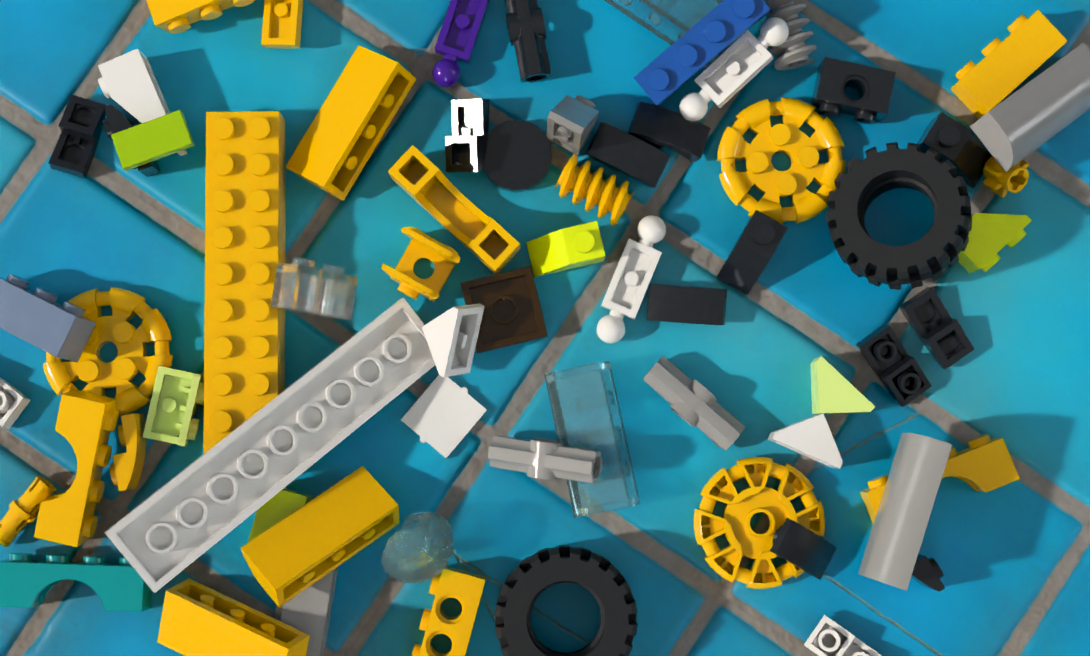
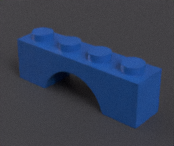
[634,0,771,106]

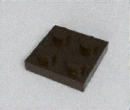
[460,266,548,354]

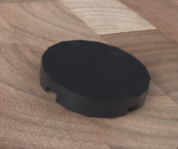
[482,120,552,192]

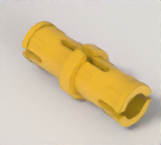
[0,475,56,547]

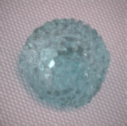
[381,511,454,584]

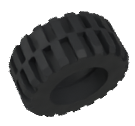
[826,142,972,290]
[495,545,638,656]

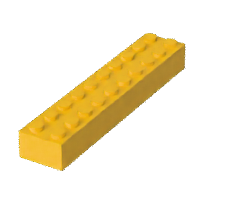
[203,111,286,454]

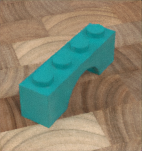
[0,553,152,612]

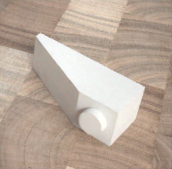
[98,48,187,156]

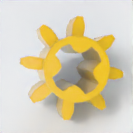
[983,156,1029,198]

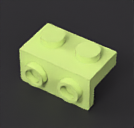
[142,366,204,447]

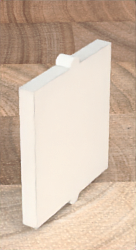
[401,375,487,458]

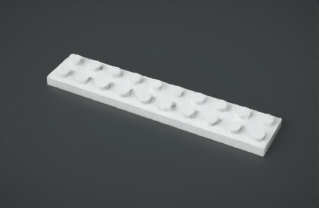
[104,297,435,593]

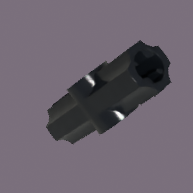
[505,0,551,83]

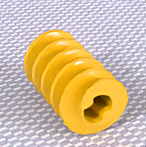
[554,153,635,226]

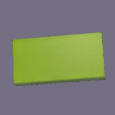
[111,110,195,171]

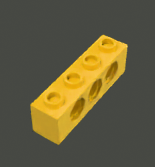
[411,566,487,656]

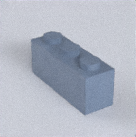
[0,273,96,363]

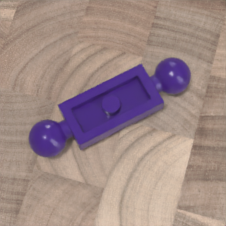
[432,0,490,88]

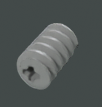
[764,0,817,71]

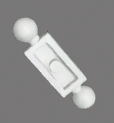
[679,17,789,121]
[596,215,666,344]

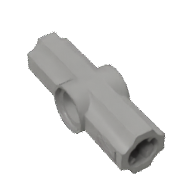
[642,356,746,451]
[488,435,603,483]

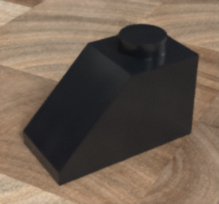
[917,112,992,188]
[716,210,788,295]

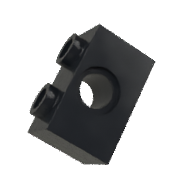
[811,57,896,124]

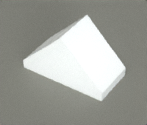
[422,303,485,377]
[767,413,843,469]

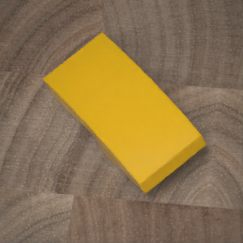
[110,413,146,492]

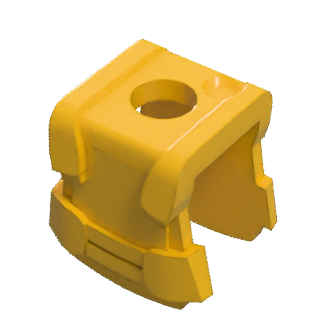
[381,227,461,303]

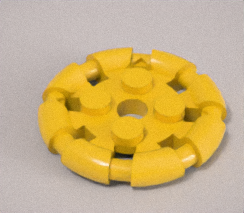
[717,97,846,224]
[43,287,173,416]
[694,457,825,589]

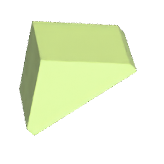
[810,356,875,414]

